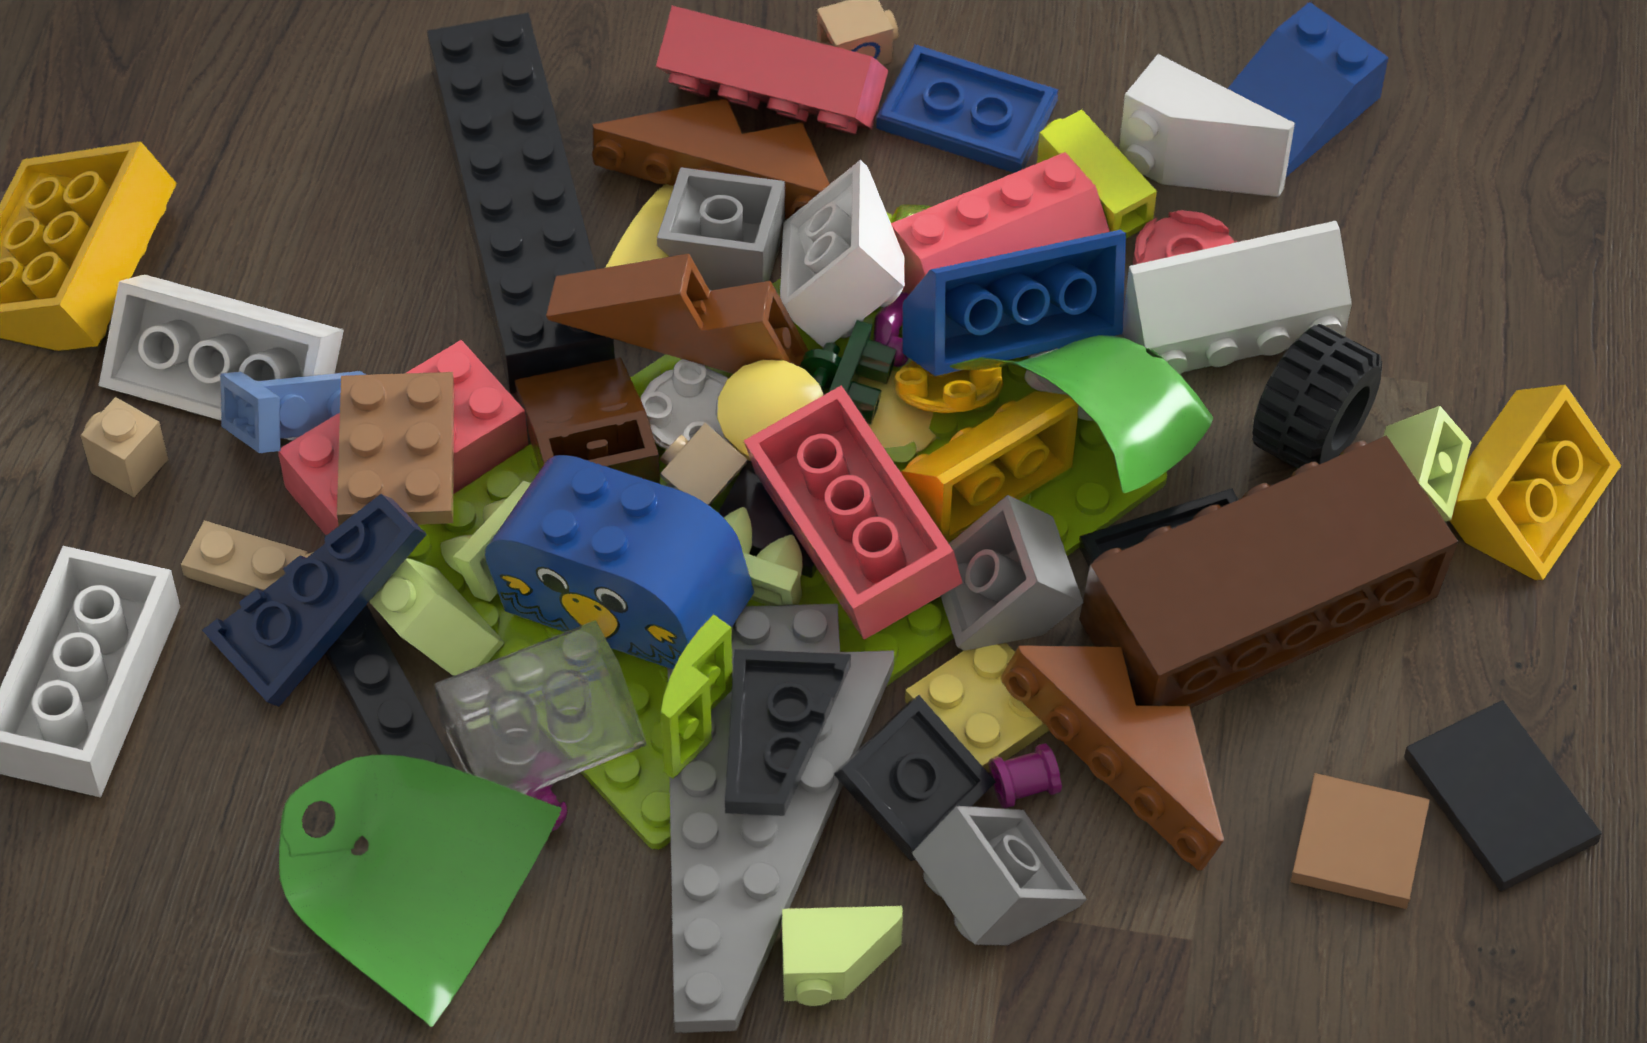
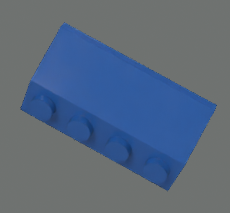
[903,230,1126,376]

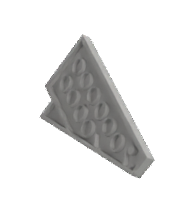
[668,604,894,1033]

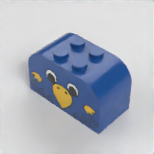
[485,455,754,669]

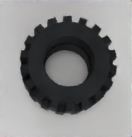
[1252,324,1382,469]

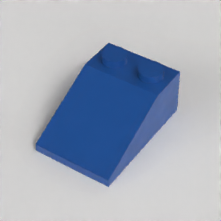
[1228,2,1388,177]

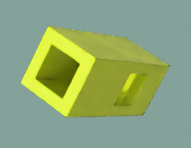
[1037,109,1157,238]

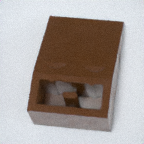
[515,357,660,484]

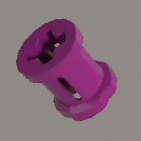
[989,743,1062,809]

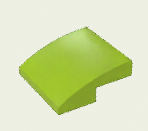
[661,614,733,779]

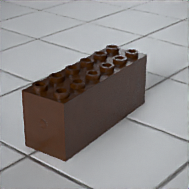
[1079,435,1458,709]

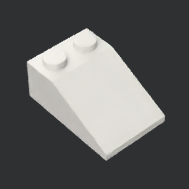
[1119,54,1295,197]
[780,160,904,348]

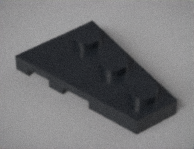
[725,649,851,816]

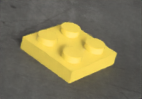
[905,643,1049,772]

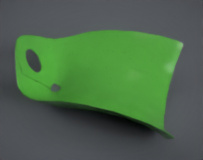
[950,335,1213,493]
[279,755,561,1027]

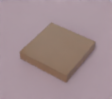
[1291,773,1430,909]

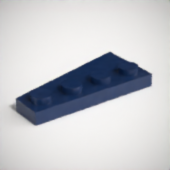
[202,494,427,707]

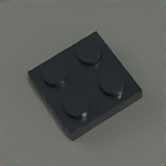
[834,695,996,861]

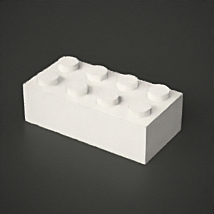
[0,546,180,797]

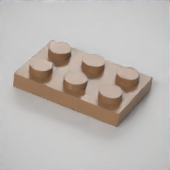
[337,372,454,525]

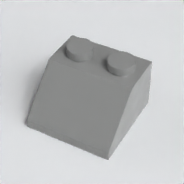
[657,167,785,291]
[941,495,1084,651]
[912,806,1087,945]

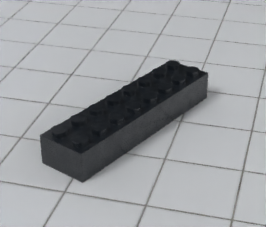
[427,12,615,394]

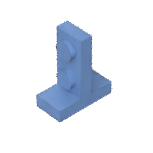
[220,371,366,453]

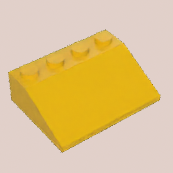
[0,141,177,351]

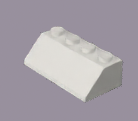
[1123,221,1352,374]
[99,274,344,441]

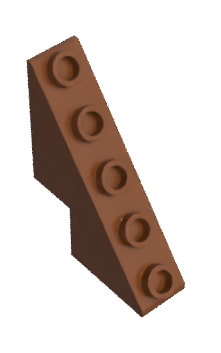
[592,98,830,219]
[546,253,808,374]
[1001,645,1224,870]

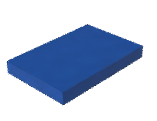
[876,44,1058,173]

